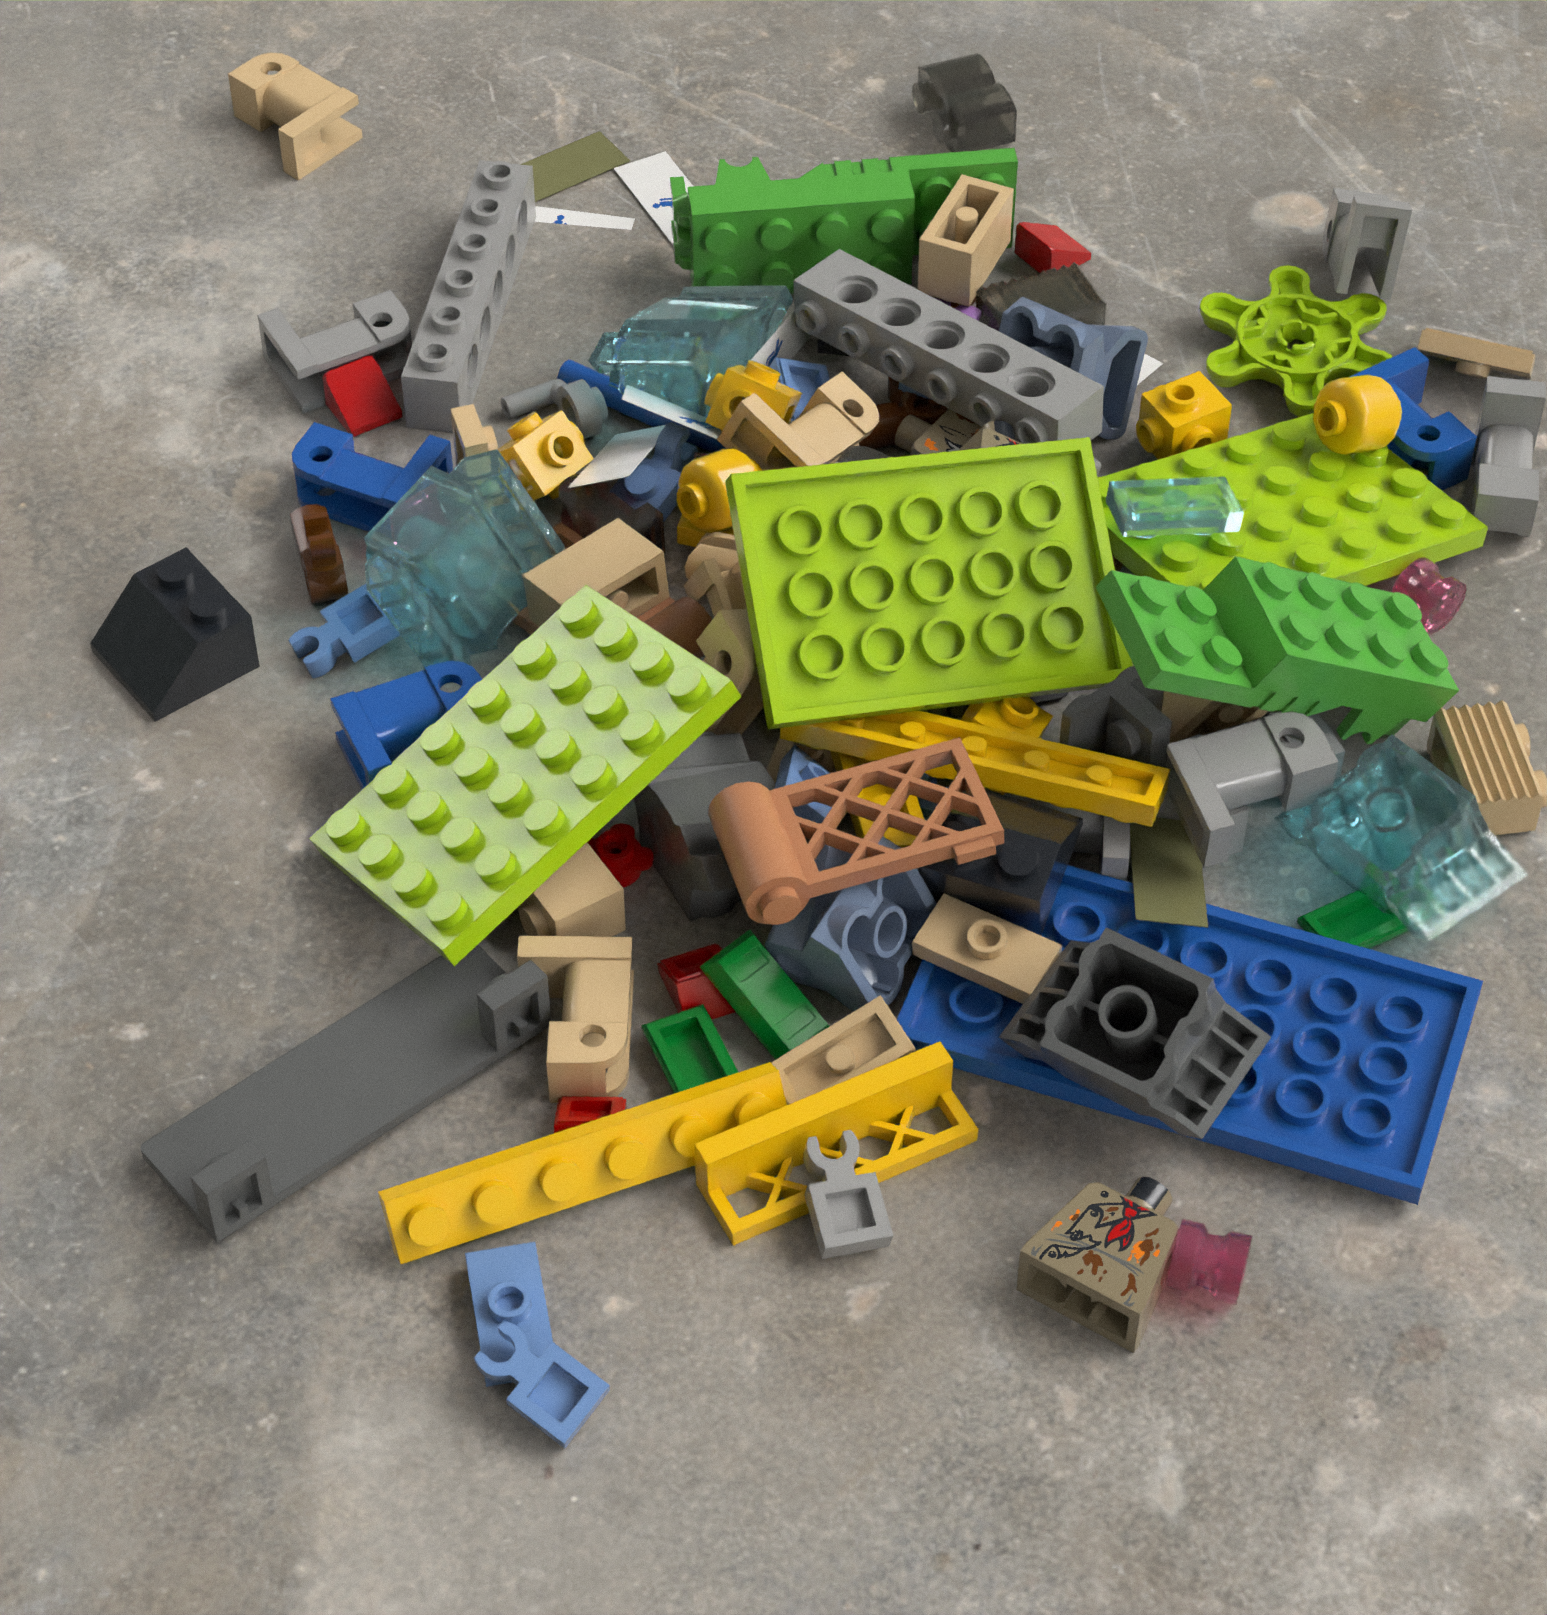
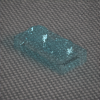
[1106,477,1244,538]

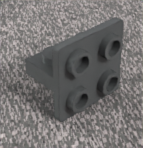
[1059,666,1172,768]

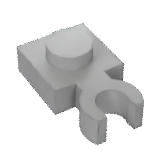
[803,1130,893,1259]

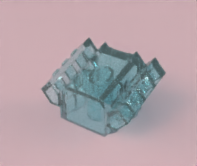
[588,286,794,418]
[363,449,565,667]
[1274,734,1528,941]

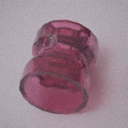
[1166,1218,1253,1305]

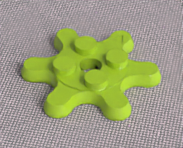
[1199,265,1392,416]

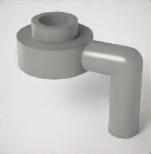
[501,379,608,439]

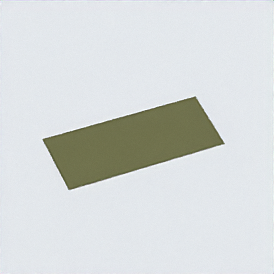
[520,131,630,202]
[1130,817,1208,928]

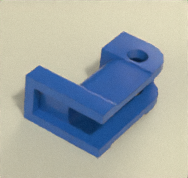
[1350,347,1477,491]
[292,422,455,546]
[330,661,482,789]

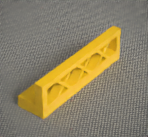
[695,1041,978,1246]

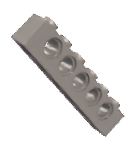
[401,160,536,433]
[793,249,1104,444]

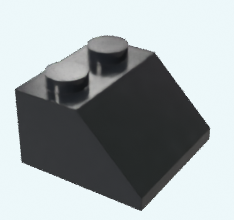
[90,547,260,722]
[917,790,1083,936]

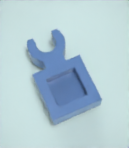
[288,580,406,678]
[474,1321,610,1449]

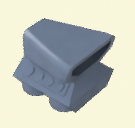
[999,296,1148,439]
[765,822,937,1012]

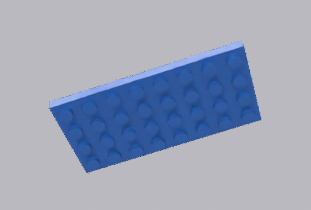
[897,865,1483,1205]

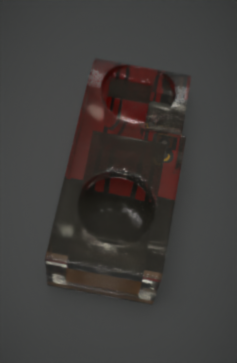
[558,474,666,553]

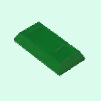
[1297,869,1443,949]
[700,929,830,1060]
[641,1005,738,1094]

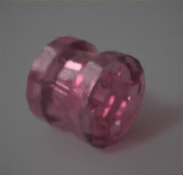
[1391,557,1467,634]

